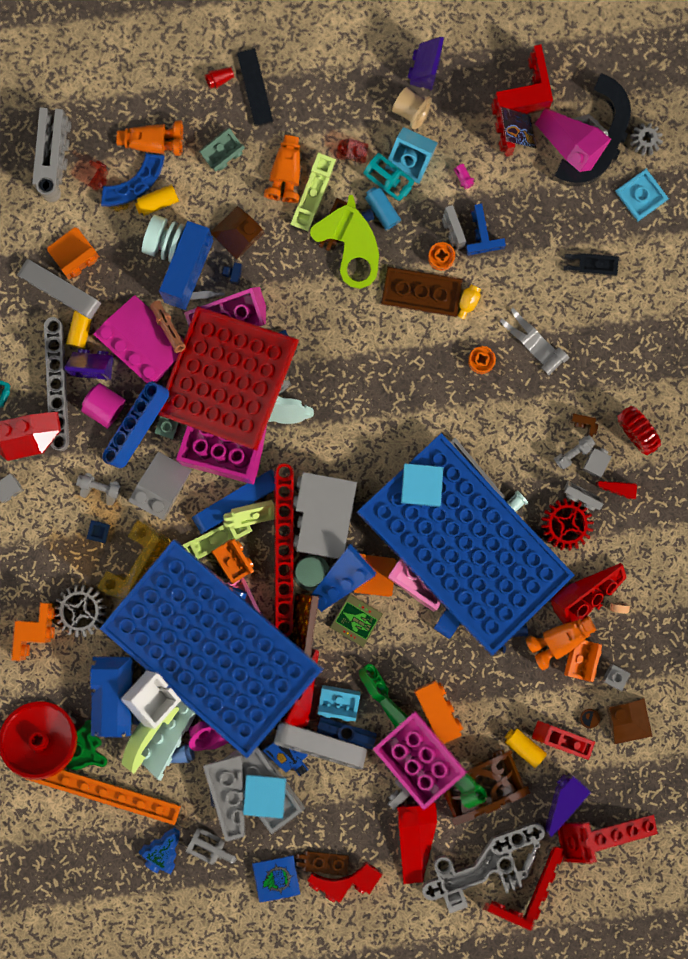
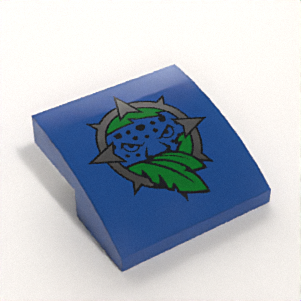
[252,855,300,902]

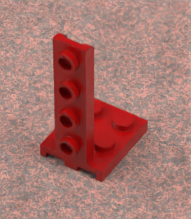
[557,815,658,864]
[483,847,564,931]

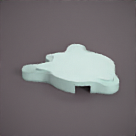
[268,396,314,424]

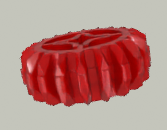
[617,406,661,455]
[541,498,594,551]

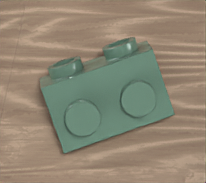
[198,128,245,171]

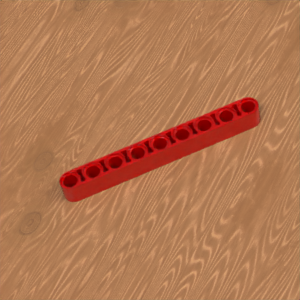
[274,463,294,637]

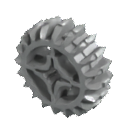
[54,585,107,637]

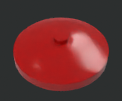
[0,701,77,780]

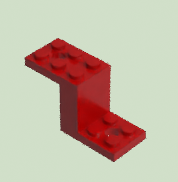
[491,44,553,157]

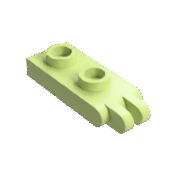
[223,500,274,529]

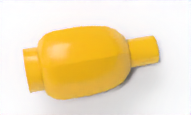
[458,284,481,319]

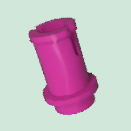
[453,164,474,190]

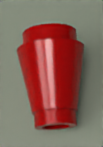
[205,67,234,89]

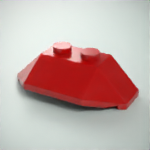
[0,412,61,461]

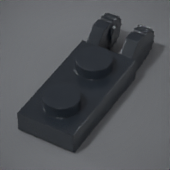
[563,253,619,277]

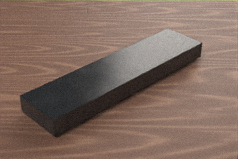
[237,48,273,127]

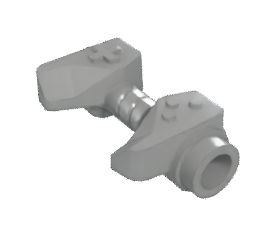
[554,434,596,469]
[76,473,121,505]

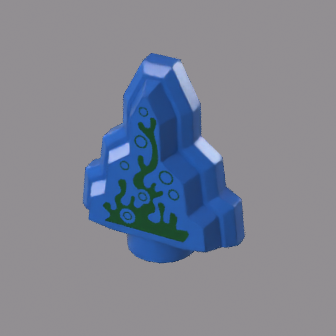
[138,827,180,875]

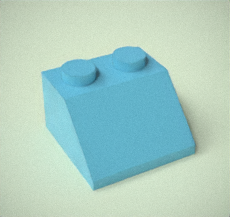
[385,127,438,184]

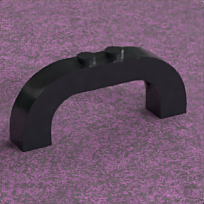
[553,73,631,186]

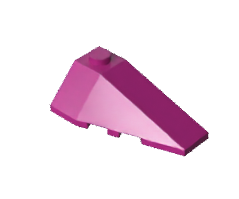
[535,108,611,172]
[184,287,266,326]

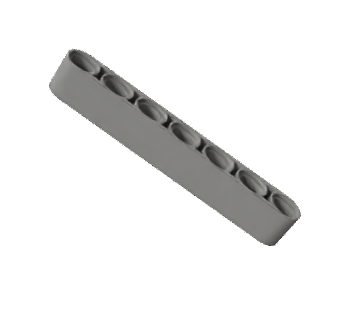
[44,317,69,451]

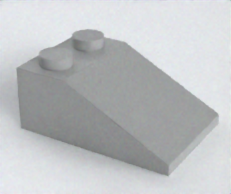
[128,452,192,521]

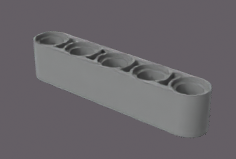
[17,259,101,320]
[274,723,367,770]

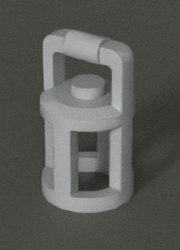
[186,827,236,865]

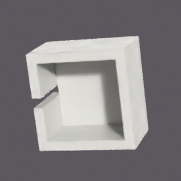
[121,671,181,729]

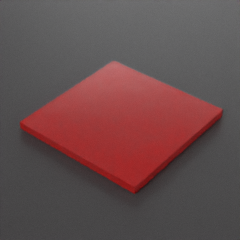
[158,306,299,451]

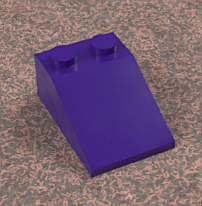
[407,37,444,90]
[65,349,113,380]
[545,773,591,837]

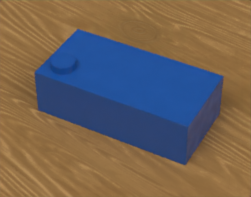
[159,221,213,310]

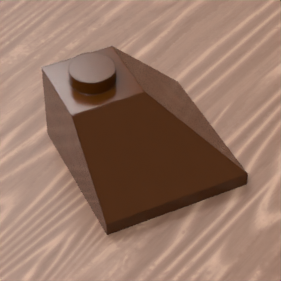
[211,206,264,260]
[606,698,653,744]

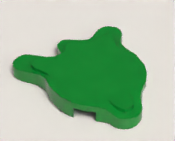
[66,720,108,770]

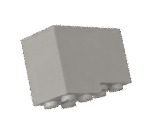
[293,472,357,559]

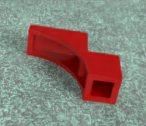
[307,862,383,903]

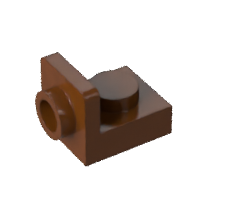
[570,413,598,437]

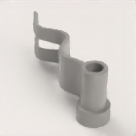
[500,308,569,375]

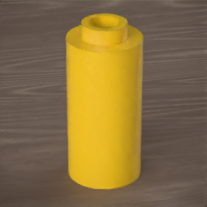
[134,184,179,216]
[66,310,92,349]
[504,728,547,768]

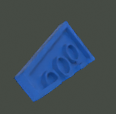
[311,544,376,612]

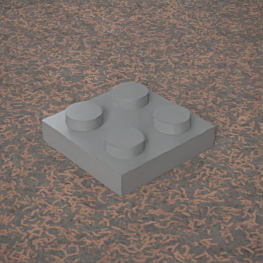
[442,205,466,250]
[564,481,603,511]

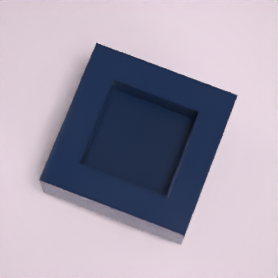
[86,520,111,544]

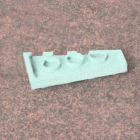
[141,701,196,781]

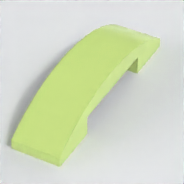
[290,153,336,232]
[182,525,252,559]
[122,706,180,774]

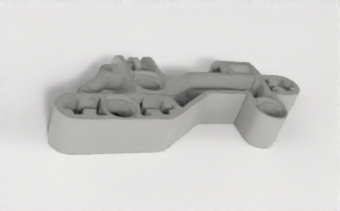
[422,822,545,914]

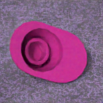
[189,721,229,751]

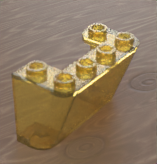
[97,520,172,601]

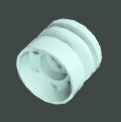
[142,214,186,263]

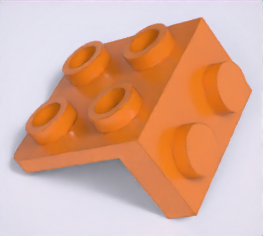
[47,227,100,279]
[354,554,396,597]

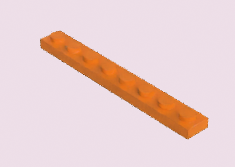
[26,769,181,825]

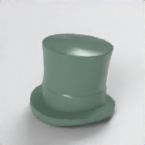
[293,555,330,591]

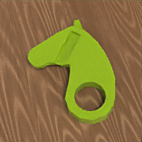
[310,195,379,289]

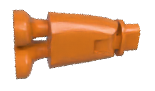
[116,120,183,156]
[263,135,300,203]
[526,617,596,670]

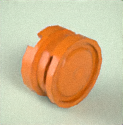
[428,242,455,271]
[468,346,496,374]

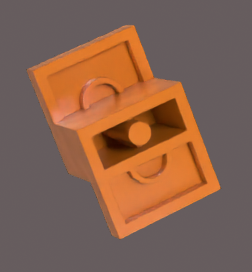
[12,603,57,661]

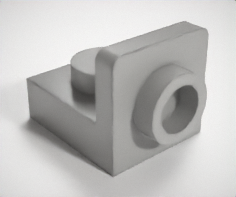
[388,779,410,810]

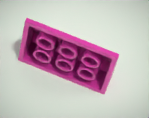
[93,295,184,384]
[176,426,267,485]
[373,711,467,810]

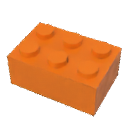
[414,680,463,744]

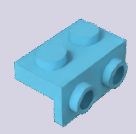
[317,685,361,721]

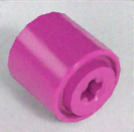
[81,383,126,429]

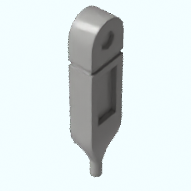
[190,291,225,300]

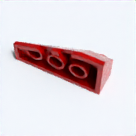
[550,563,627,624]
[281,649,319,729]
[397,802,437,884]

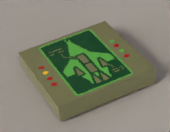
[330,594,383,647]

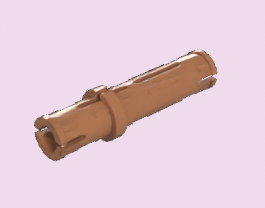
[150,300,186,353]

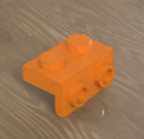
[211,539,254,585]
[564,640,602,682]

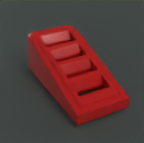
[596,481,637,500]

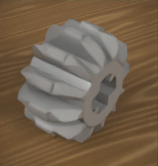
[630,123,663,156]

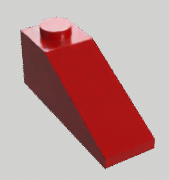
[531,720,595,760]

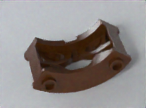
[444,749,530,826]

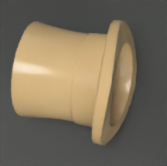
[392,87,432,129]

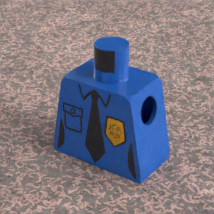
[263,742,309,777]

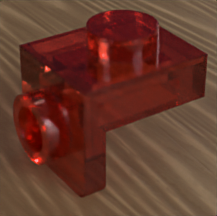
[337,138,369,163]
[88,160,109,192]

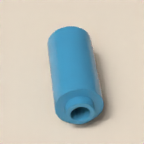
[365,187,401,231]

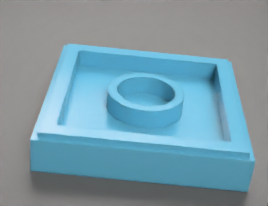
[615,169,669,222]
[401,464,443,507]
[243,775,286,819]

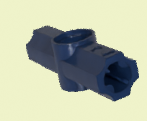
[316,716,377,750]

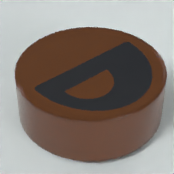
[580,709,600,729]

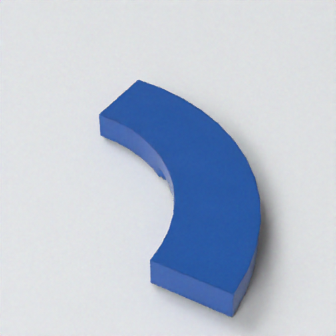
[101,153,165,207]

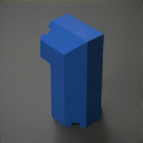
[90,656,133,737]

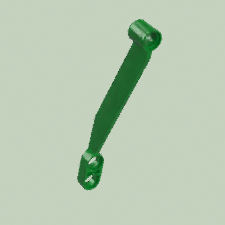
[359,664,487,809]

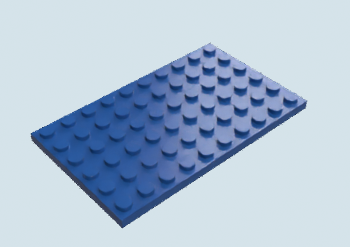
[357,433,575,656]
[100,540,323,758]

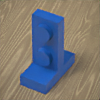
[466,203,506,256]

